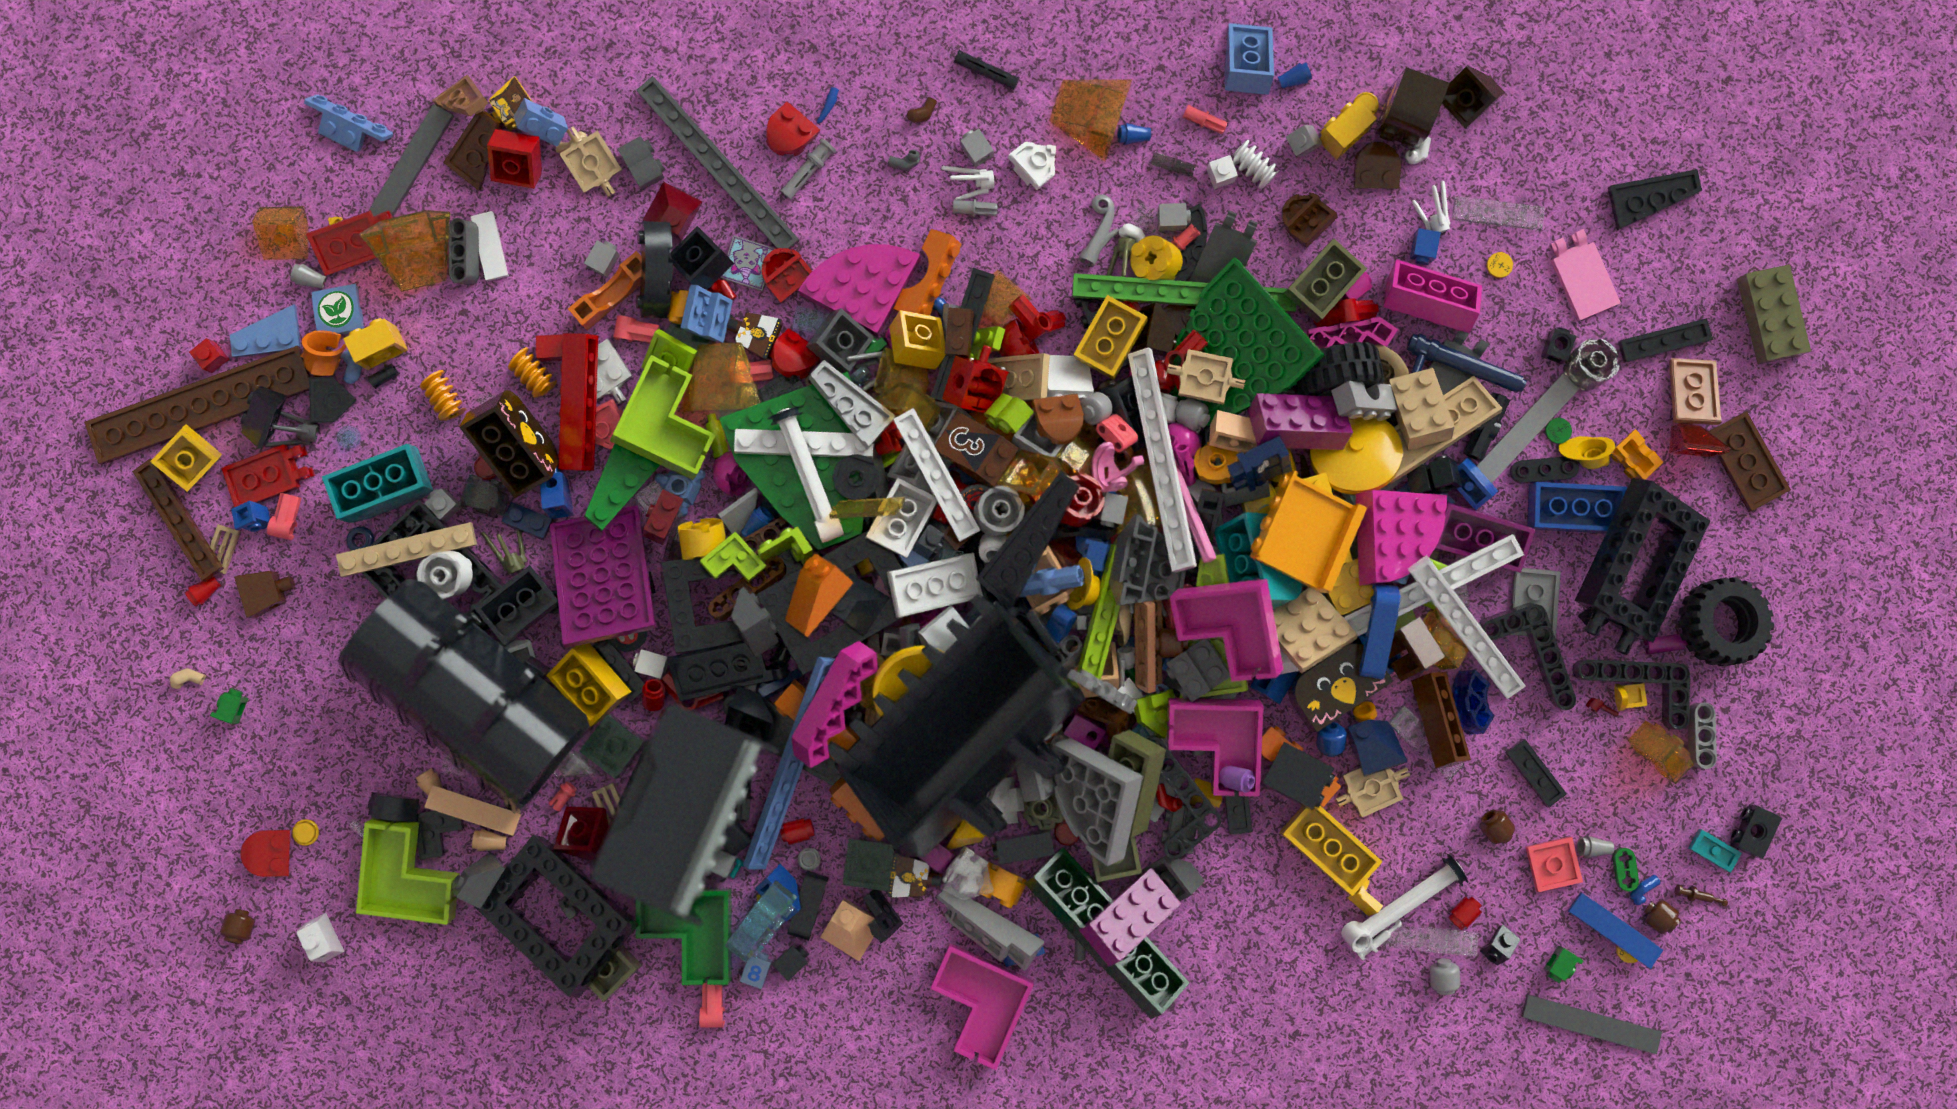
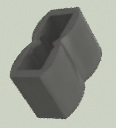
[617,136,665,191]

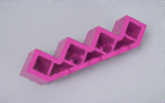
[1304,317,1399,349]
[791,641,878,768]

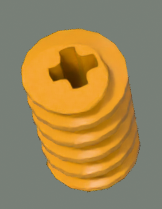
[508,347,557,398]
[420,370,466,421]

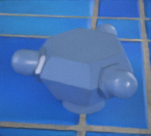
[655,470,706,517]

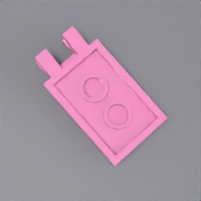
[1551,229,1621,321]

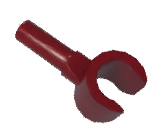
[1586,698,1619,717]

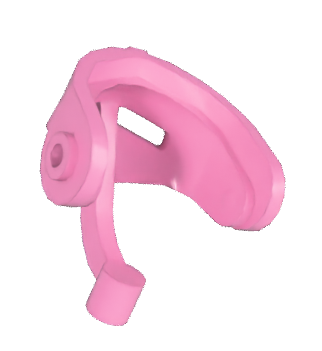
[1091,442,1144,492]

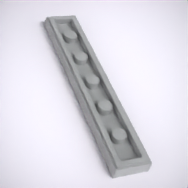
[1476,371,1582,483]

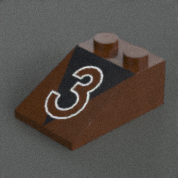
[934,411,1019,488]

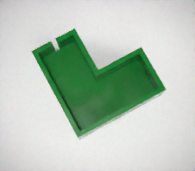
[636,889,732,985]

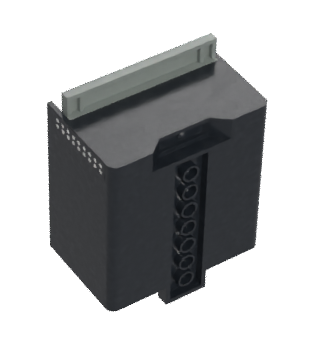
[592,705,779,926]

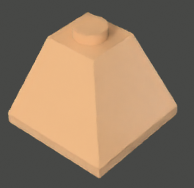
[821,898,875,961]

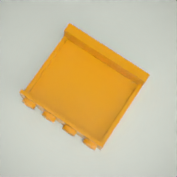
[1250,471,1367,593]

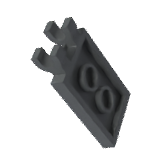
[1189,210,1258,283]
[1428,331,1489,395]

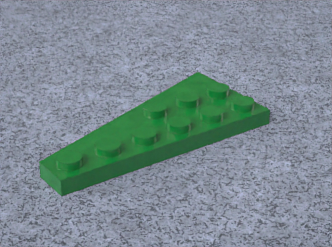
[584,443,660,532]

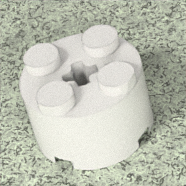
[417,551,472,599]

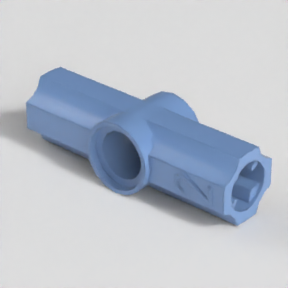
[1019,565,1084,597]

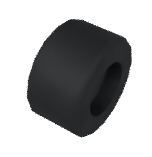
[722,818,751,856]

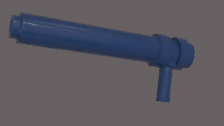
[1406,333,1527,393]

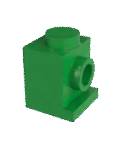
[210,688,249,724]
[1544,945,1584,984]

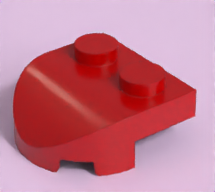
[765,102,821,156]
[761,248,813,304]
[769,328,821,379]
[240,830,290,877]

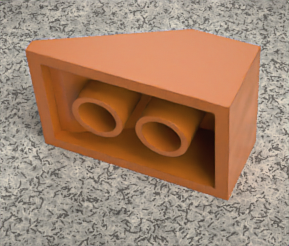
[785,553,853,637]

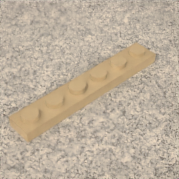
[336,522,477,577]

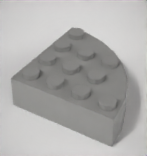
[1053,738,1143,866]

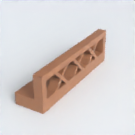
[1135,600,1162,693]

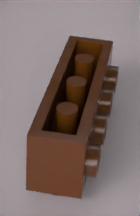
[1411,672,1471,769]

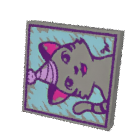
[720,236,775,292]

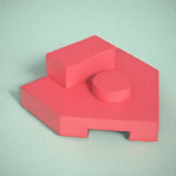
[595,399,623,450]

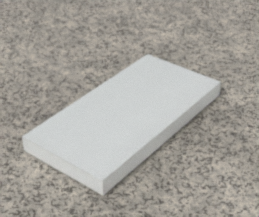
[887,553,983,618]

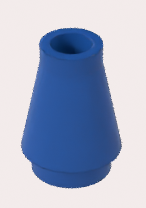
[1278,62,1312,89]
[1117,123,1151,145]
[741,506,773,537]

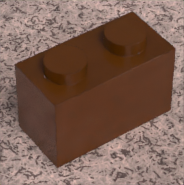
[945,307,974,358]

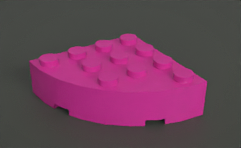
[798,244,921,337]
[1356,490,1447,586]

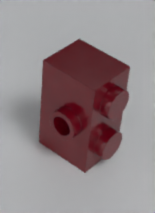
[642,489,684,545]

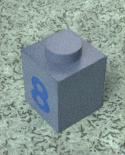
[740,951,773,989]

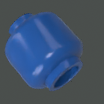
[1316,722,1347,757]

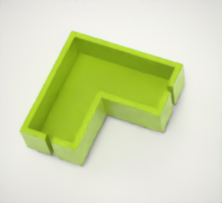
[610,355,716,480]
[356,818,460,925]

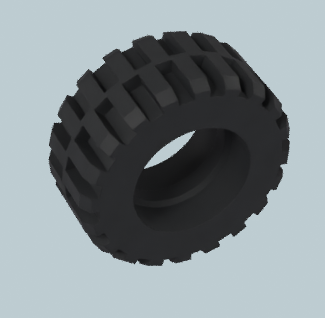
[1296,342,1384,396]
[1678,577,1774,666]

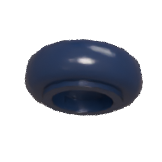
[346,526,375,551]

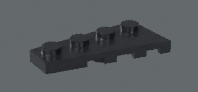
[1608,169,1702,230]

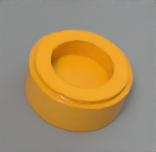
[1353,701,1377,723]

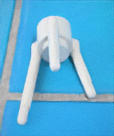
[941,166,994,200]
[1412,181,1450,233]

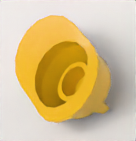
[1559,436,1615,469]
[1066,558,1101,610]

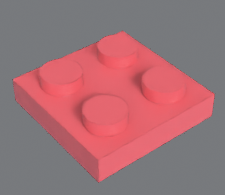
[1525,837,1583,892]

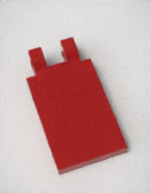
[306,210,402,276]
[221,444,315,508]

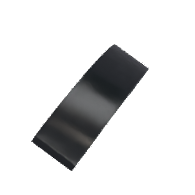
[1186,488,1225,577]

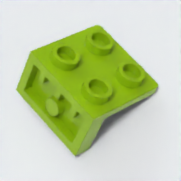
[758,527,812,566]

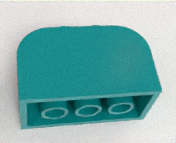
[322,443,434,523]
[1214,512,1302,610]

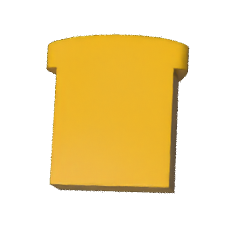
[1614,683,1647,711]
[1189,778,1222,808]
[1347,879,1383,916]

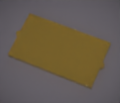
[829,497,905,519]

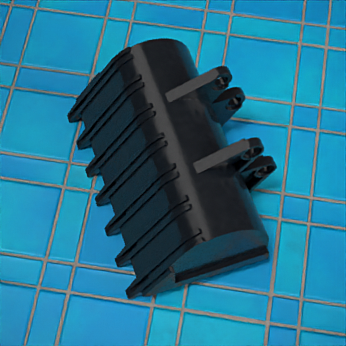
[338,579,590,814]
[828,594,1085,858]

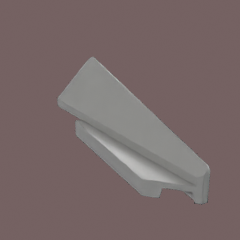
[937,886,1044,971]

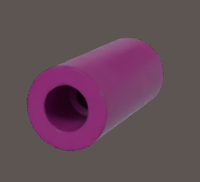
[1644,633,1687,655]

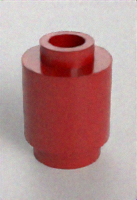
[642,679,665,711]
[780,818,815,846]
[1448,896,1482,931]

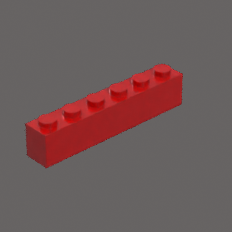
[558,333,599,471]

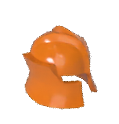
[300,330,347,377]

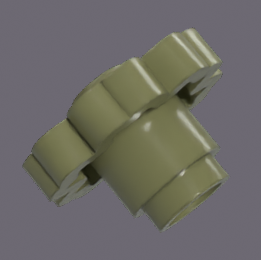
[1023,793,1065,831]

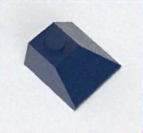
[1347,719,1407,777]

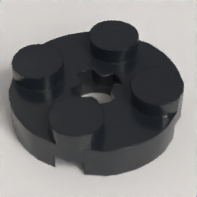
[833,454,879,501]

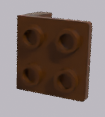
[1077,697,1137,744]

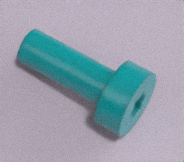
[729,858,744,879]

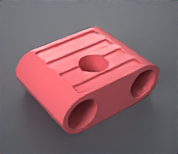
[1096,414,1138,452]

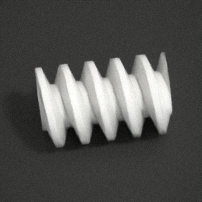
[1231,140,1280,189]

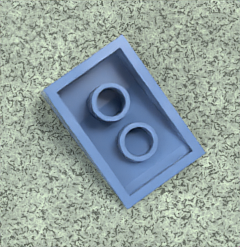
[1224,23,1274,95]

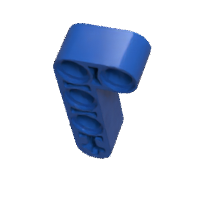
[1359,584,1401,680]

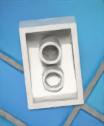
[866,478,938,558]

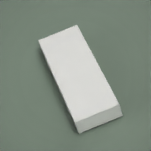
[471,211,509,281]

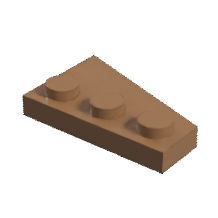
[432,74,488,117]

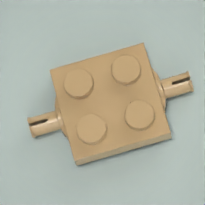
[560,126,622,197]
[1166,349,1245,405]
[1335,767,1410,817]

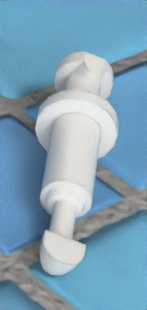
[1357,919,1402,961]

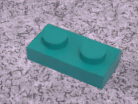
[1688,829,1742,873]

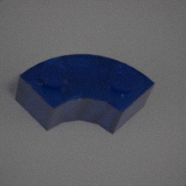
[1452,669,1495,735]

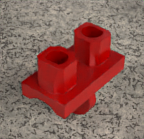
[875,421,903,455]

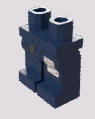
[1227,436,1292,492]

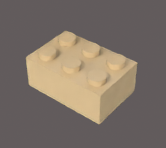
[1388,368,1455,450]

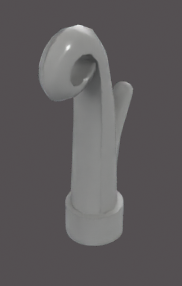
[1078,194,1119,267]

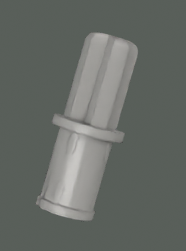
[953,199,998,217]

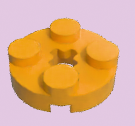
[1194,442,1239,484]

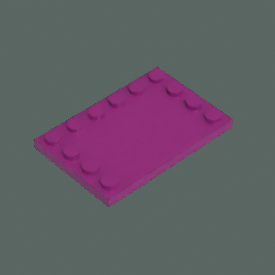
[550,505,656,648]

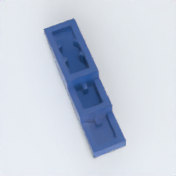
[1568,892,1664,969]

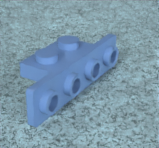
[304,95,393,152]

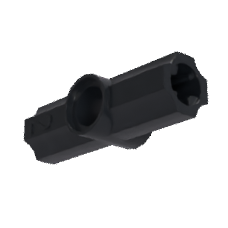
[1463,392,1510,462]

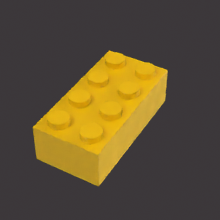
[1279,806,1383,896]

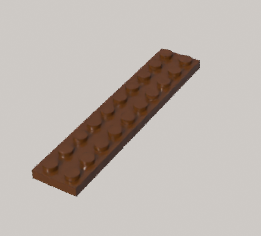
[84,345,311,465]

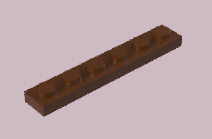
[132,458,224,582]

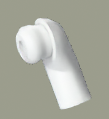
[1405,137,1431,164]
[1119,223,1146,243]

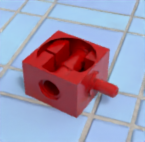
[942,345,1008,413]

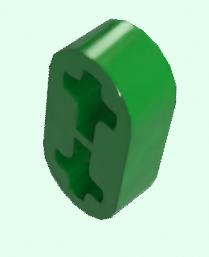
[1612,847,1639,891]

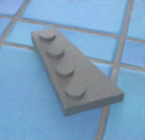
[809,360,896,450]

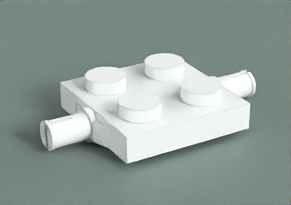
[597,339,633,405]

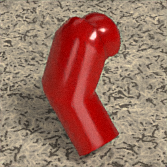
[707,279,737,300]
[1156,783,1183,812]

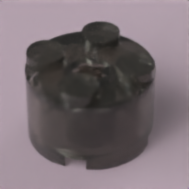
[1563,338,1619,392]
[458,475,510,519]

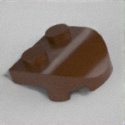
[1354,141,1401,189]
[1282,193,1338,248]

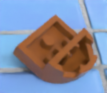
[1032,394,1084,445]

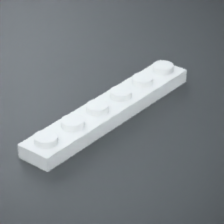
[893,408,980,541]
[734,429,873,458]

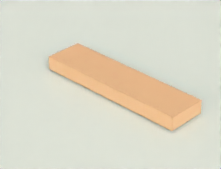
[425,785,521,836]

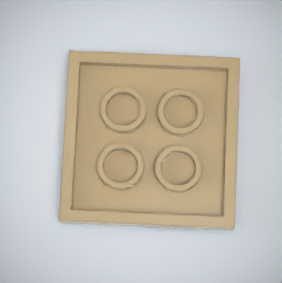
[1273,587,1358,673]

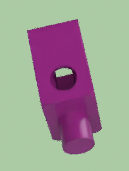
[1062,707,1111,750]
[920,842,957,873]

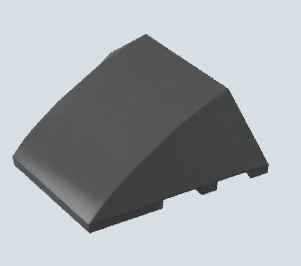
[1109,514,1186,605]

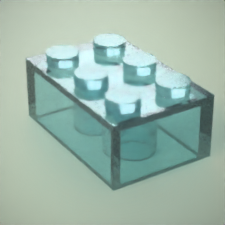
[724,880,797,963]

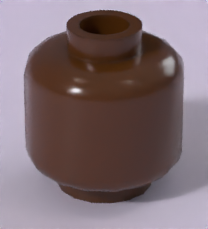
[1155,628,1188,658]
[1480,809,1515,844]
[1644,900,1681,934]
[220,909,255,945]

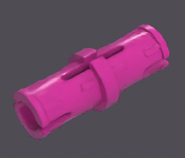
[1174,442,1196,486]

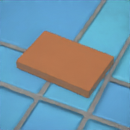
[1669,358,1721,425]

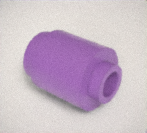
[1219,765,1255,793]

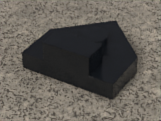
[309,377,356,422]

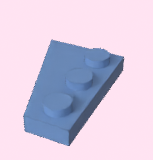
[230,305,301,358]

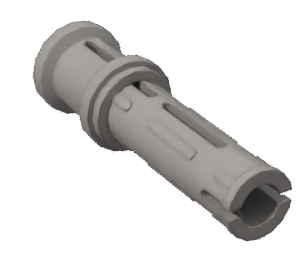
[780,138,837,200]

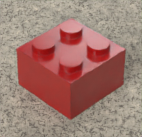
[487,129,542,189]

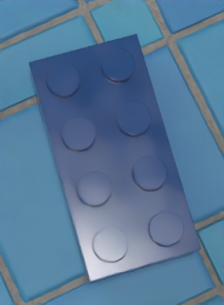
[1527,482,1627,534]

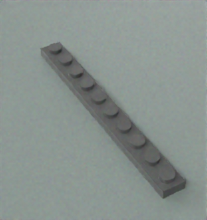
[636,76,800,249]

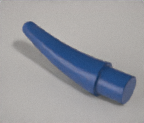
[816,87,839,124]

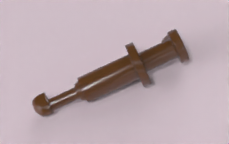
[1675,884,1728,907]

